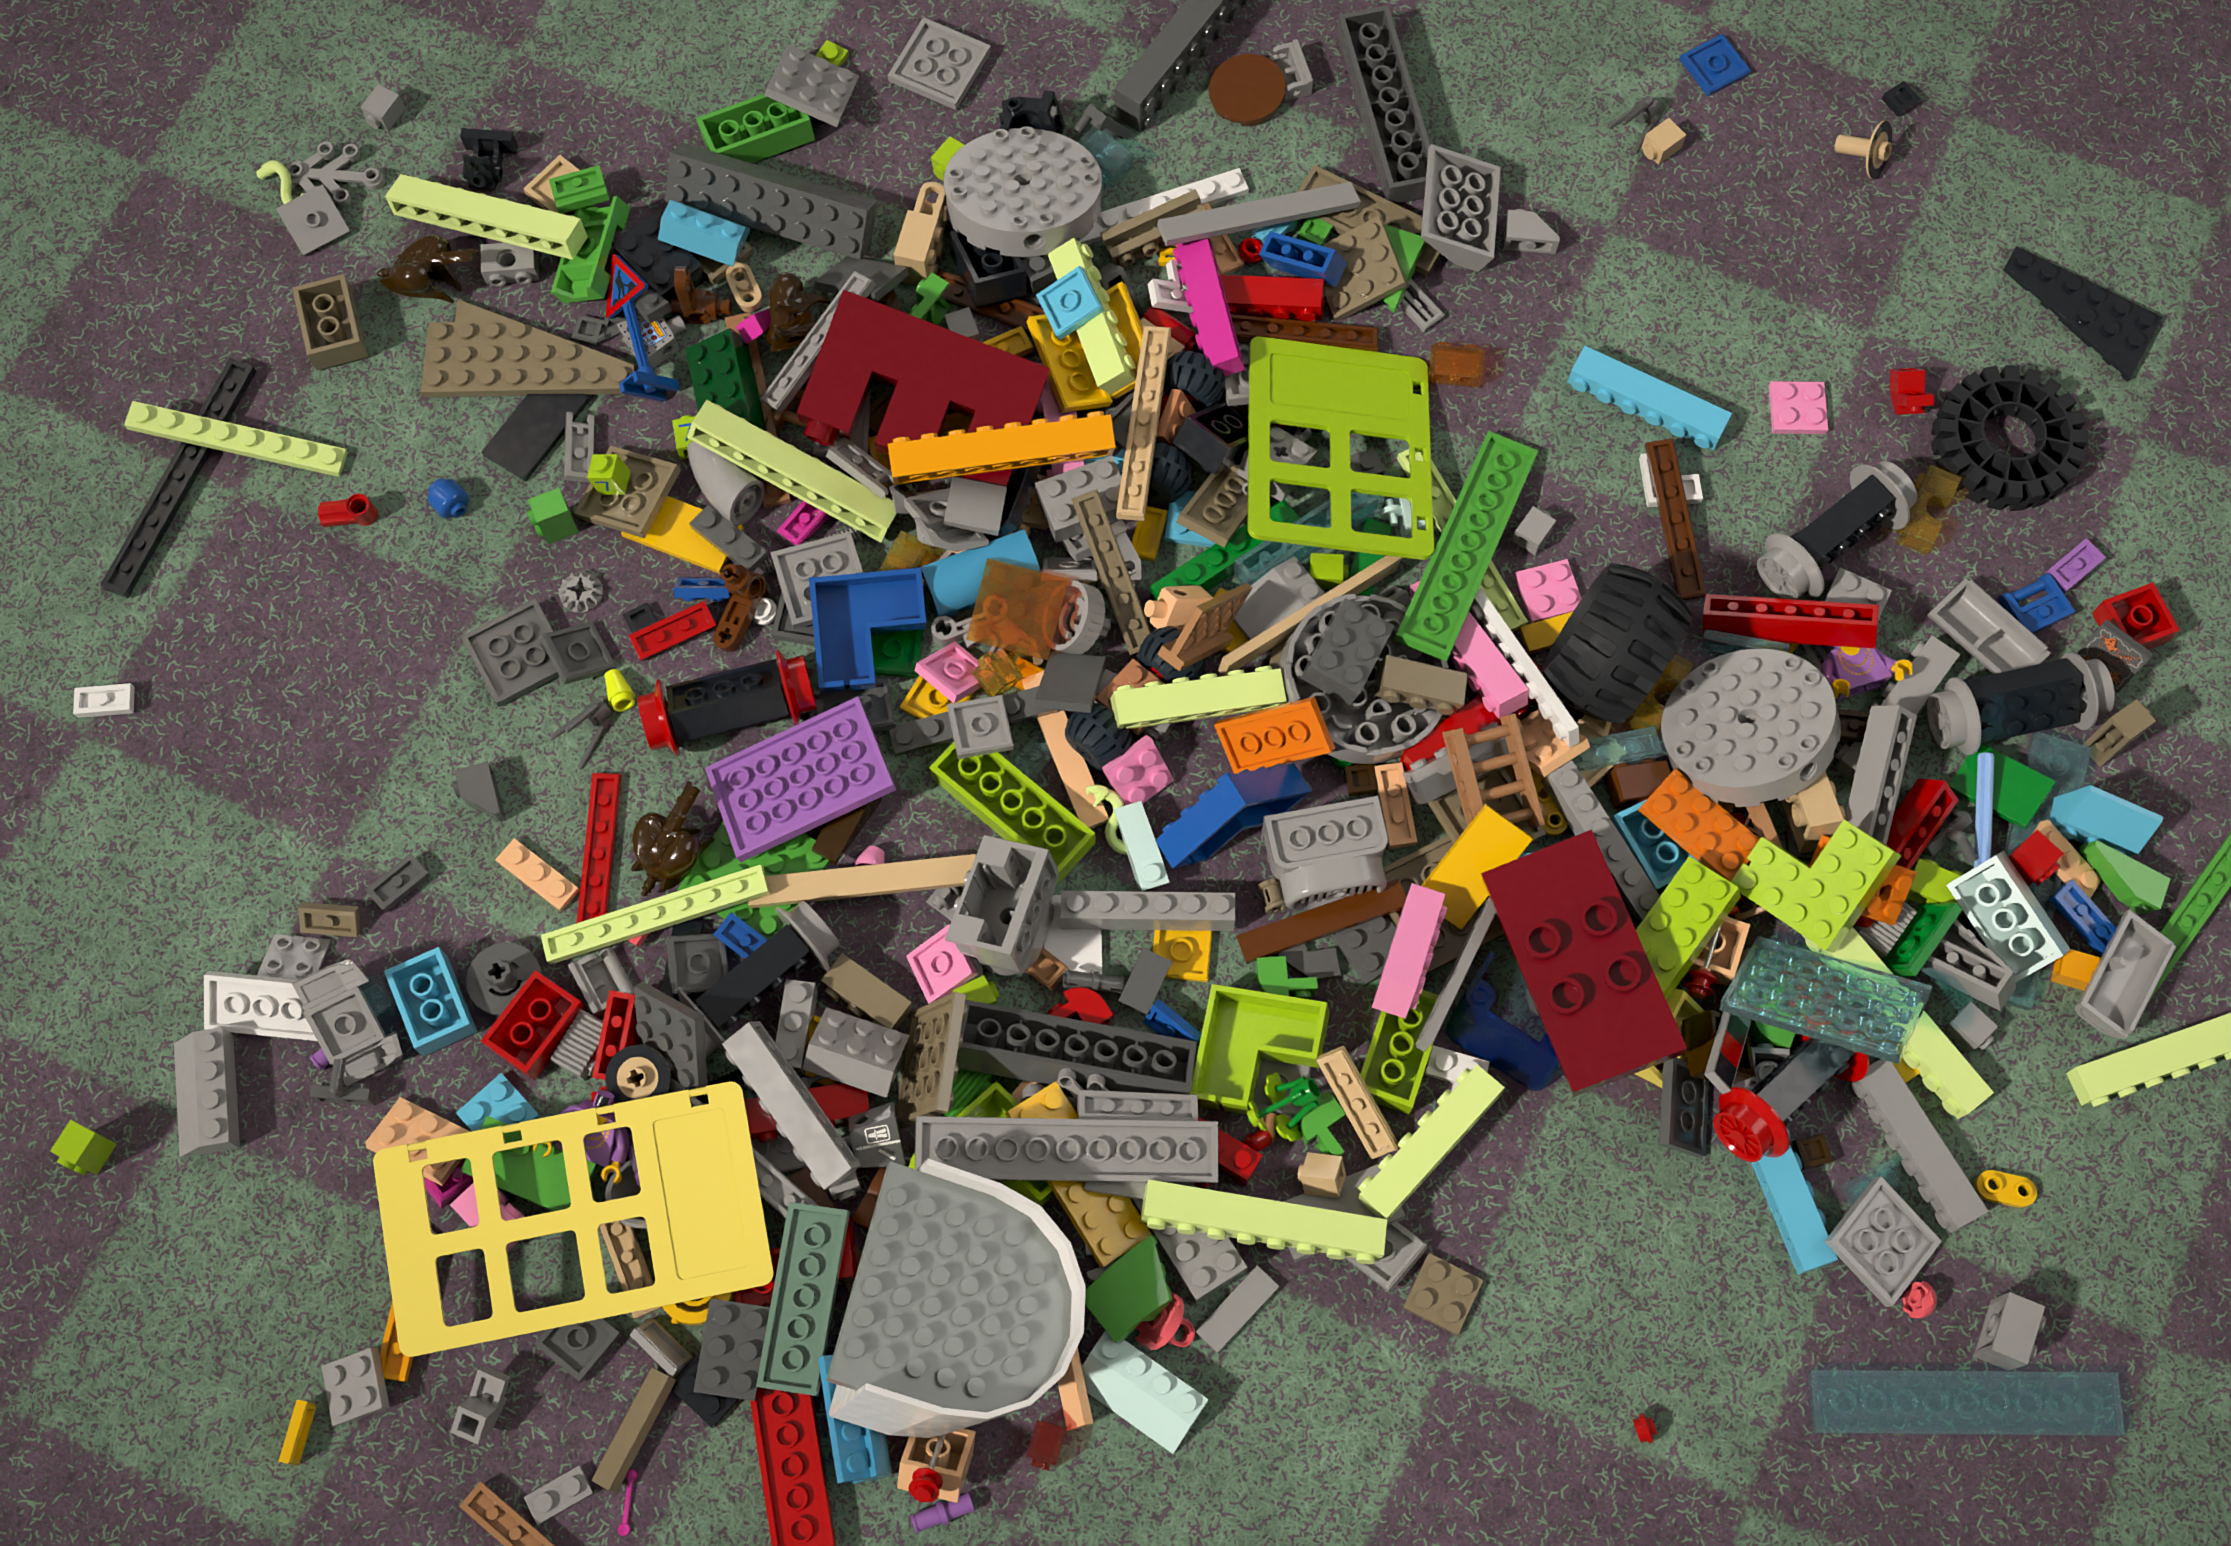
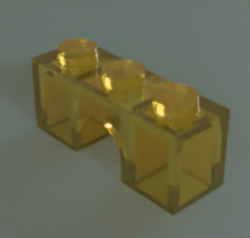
[1895,465,1961,555]
[1623,654,1694,742]

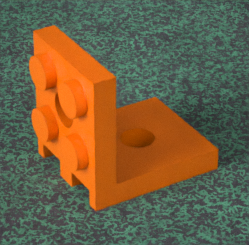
[1809,835,1917,926]

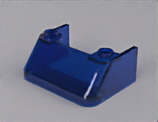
[1446,952,1560,1091]

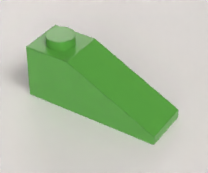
[2079,840,2171,914]

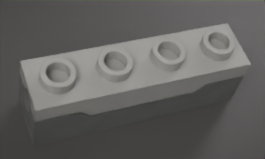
[1402,722,1509,804]

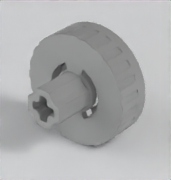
[1042,580,1111,655]

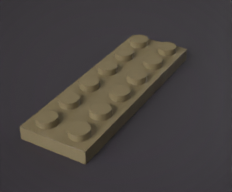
[1297,165,1441,277]

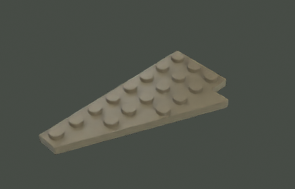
[421,300,637,397]

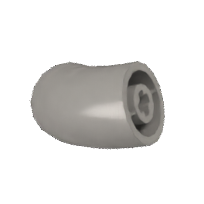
[687,441,765,526]

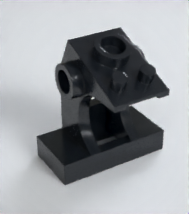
[999,90,1065,135]
[460,128,518,190]

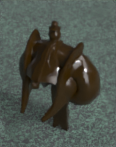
[377,235,478,303]
[765,272,831,352]
[631,781,715,897]

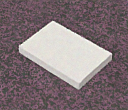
[1044,895,1102,980]

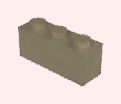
[1374,655,1467,715]
[2081,699,2156,767]
[821,953,914,1030]

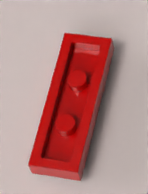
[628,601,717,661]

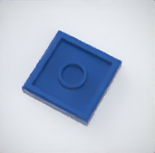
[1679,34,1751,97]

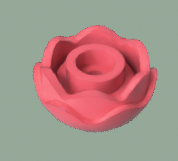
[1902,1281,1937,1319]

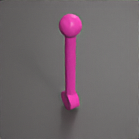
[618,1469,637,1536]

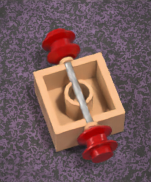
[1685,895,1750,999]
[897,1429,976,1503]

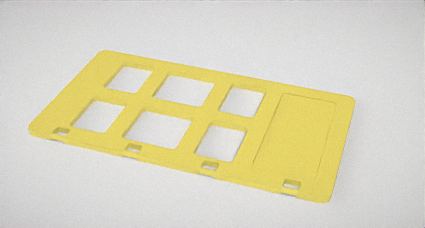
[373,1082,774,1357]

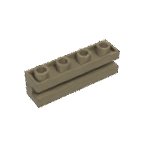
[1100,189,1206,268]

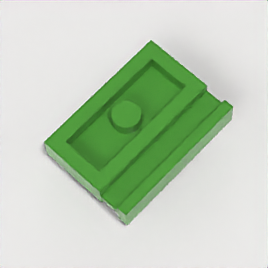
[549,165,610,214]

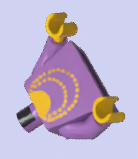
[1821,646,1912,701]
[533,1090,630,1185]

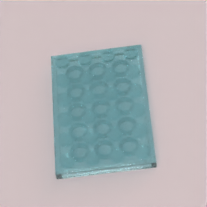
[1720,936,1932,1064]

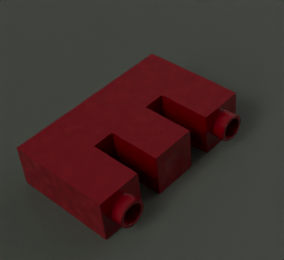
[797,289,1050,487]

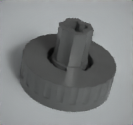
[466,942,546,1019]

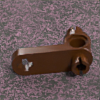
[671,266,732,324]
[713,564,769,652]

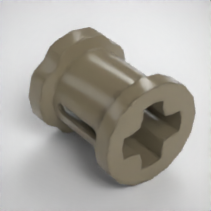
[1257,878,1288,914]

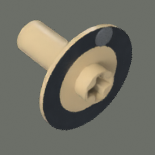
[1835,121,1892,179]
[605,1045,671,1103]

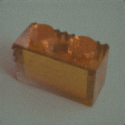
[1428,342,1485,388]

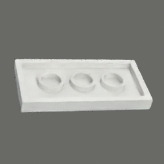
[204,971,317,1041]

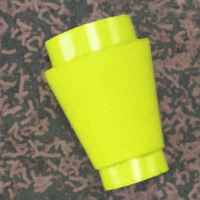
[604,669,635,712]

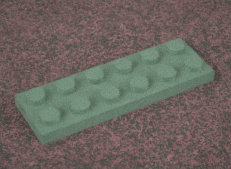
[756,1202,850,1396]

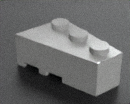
[1921,919,2016,1011]

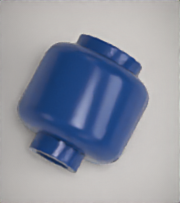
[427,478,469,519]

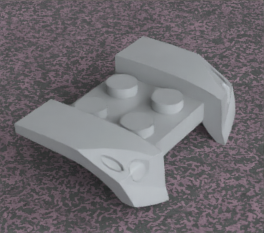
[889,485,989,552]
[292,959,402,1087]

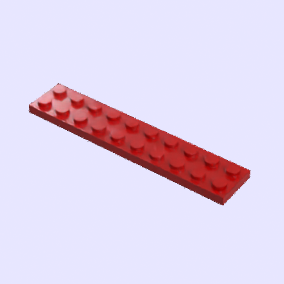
[734,1247,837,1546]

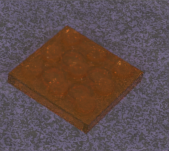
[966,558,1068,661]

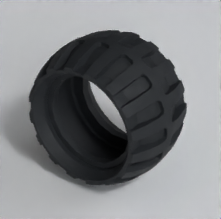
[1540,563,1692,724]

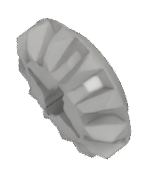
[558,570,603,613]

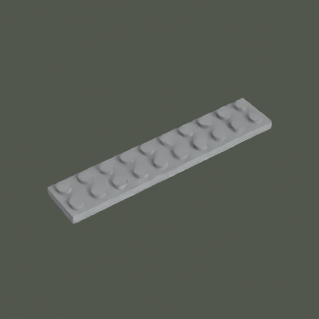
[915,1116,1218,1183]

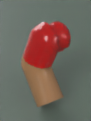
[1245,1113,1278,1152]

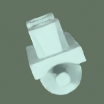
[1380,497,1426,538]

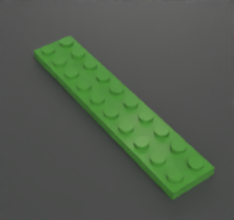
[1394,431,1538,662]

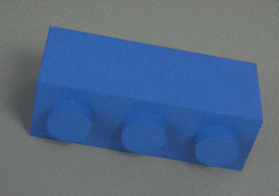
[1259,231,1348,287]

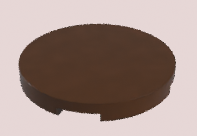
[1209,54,1286,126]

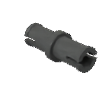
[1063,969,1124,995]

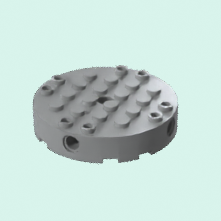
[944,126,1102,257]
[1278,594,1448,764]
[1661,649,1841,807]

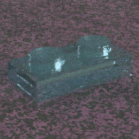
[1839,1158,1908,1207]

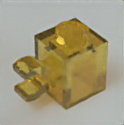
[972,649,1027,697]

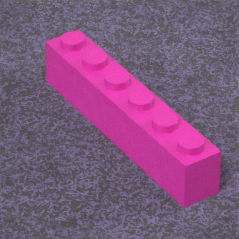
[1173,238,1245,377]

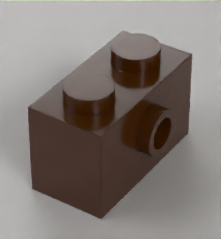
[1605,759,1670,809]

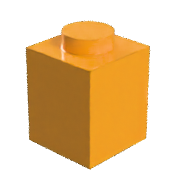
[2051,949,2100,991]

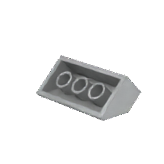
[174,1027,240,1158]

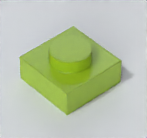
[815,40,849,67]

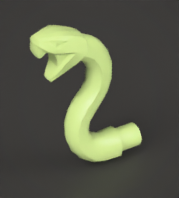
[256,160,305,204]
[1086,785,1127,855]

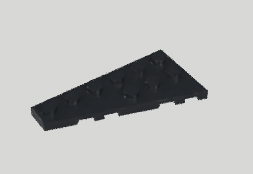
[2003,246,2162,382]

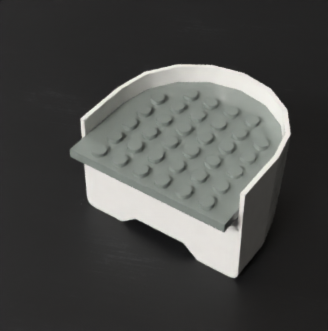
[826,1159,1086,1438]

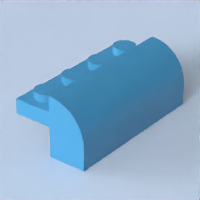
[921,529,1041,618]
[818,1355,893,1484]

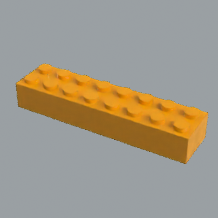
[888,411,1116,485]

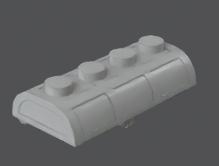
[1927,578,2051,674]
[2075,910,2176,1039]

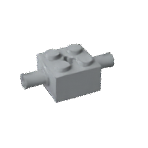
[1237,423,1317,502]

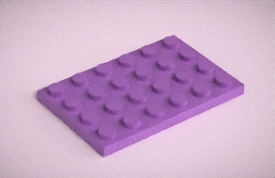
[705,696,897,863]

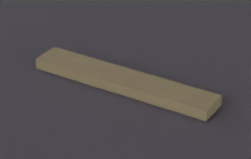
[1071,489,1151,655]

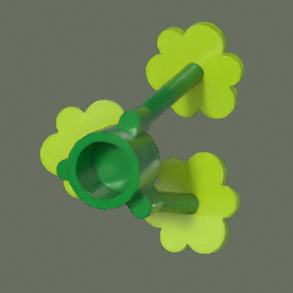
[1247,1072,1321,1142]

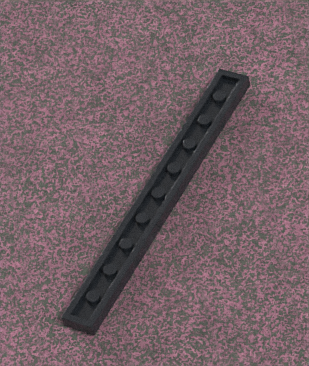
[100,358,257,599]

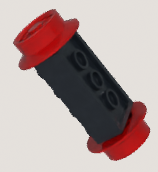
[637,649,817,756]
[1713,1008,1874,1162]

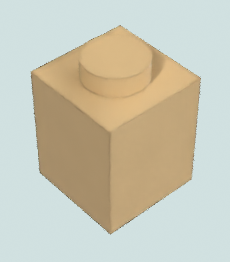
[1641,118,1686,165]
[1298,1152,1346,1199]

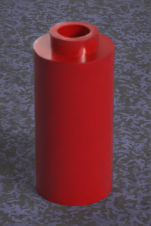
[1143,306,1198,351]

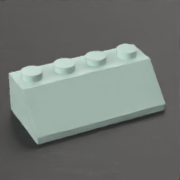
[1946,851,2070,982]
[1082,1331,1209,1454]

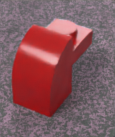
[1889,368,1934,415]
[1047,987,1114,1025]

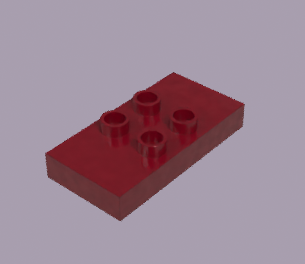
[1481,829,1687,1097]

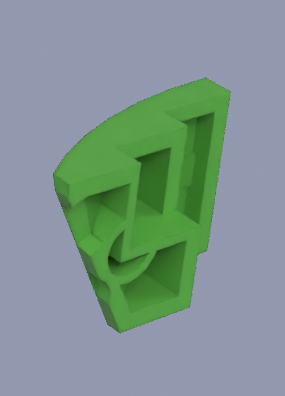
[1382,225,1426,313]
[1085,1235,1172,1343]

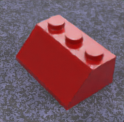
[481,970,588,1081]

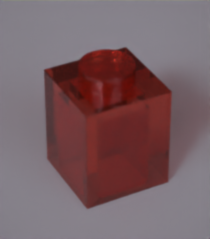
[1026,1420,1067,1471]

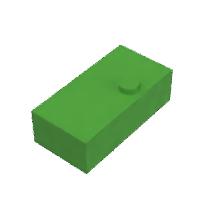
[696,93,815,163]
[461,1116,601,1211]

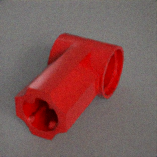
[318,493,378,527]

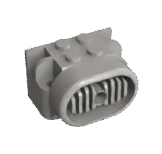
[1261,796,1388,911]
[945,835,1058,976]

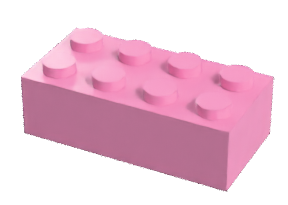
[1372,883,1447,1019]

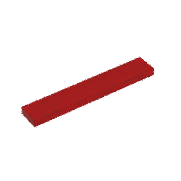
[576,773,622,924]

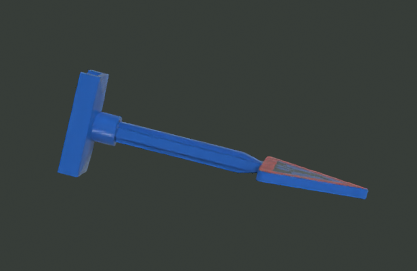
[606,254,680,402]

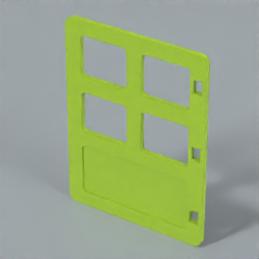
[1248,336,1434,560]

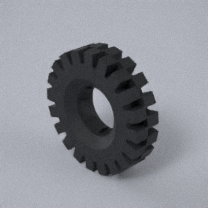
[1931,365,2089,511]

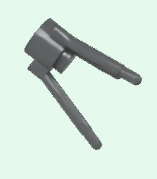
[1608,96,1661,154]
[551,698,612,770]

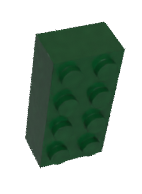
[685,328,767,431]

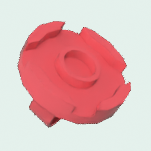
[1135,1291,1195,1350]

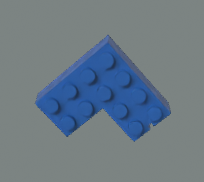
[809,568,927,694]
[1155,763,1312,869]

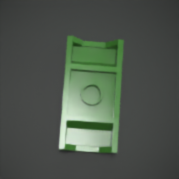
[551,196,630,303]
[909,272,952,325]

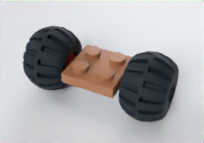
[1148,351,1226,503]
[1065,626,1206,771]

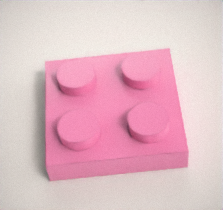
[1769,381,1828,434]
[1514,559,1582,623]
[915,641,994,703]
[1102,735,1174,806]
[906,924,978,1004]

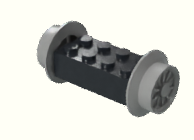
[1757,461,1917,600]
[1927,652,2115,755]
[677,901,840,1058]

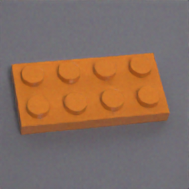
[1214,696,1335,774]
[1638,768,1759,882]

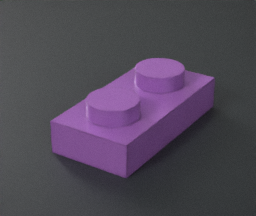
[2045,538,2106,594]

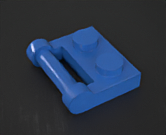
[1998,573,2075,634]

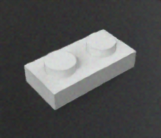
[73,683,135,718]

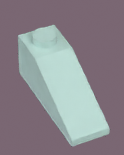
[1114,801,1169,891]

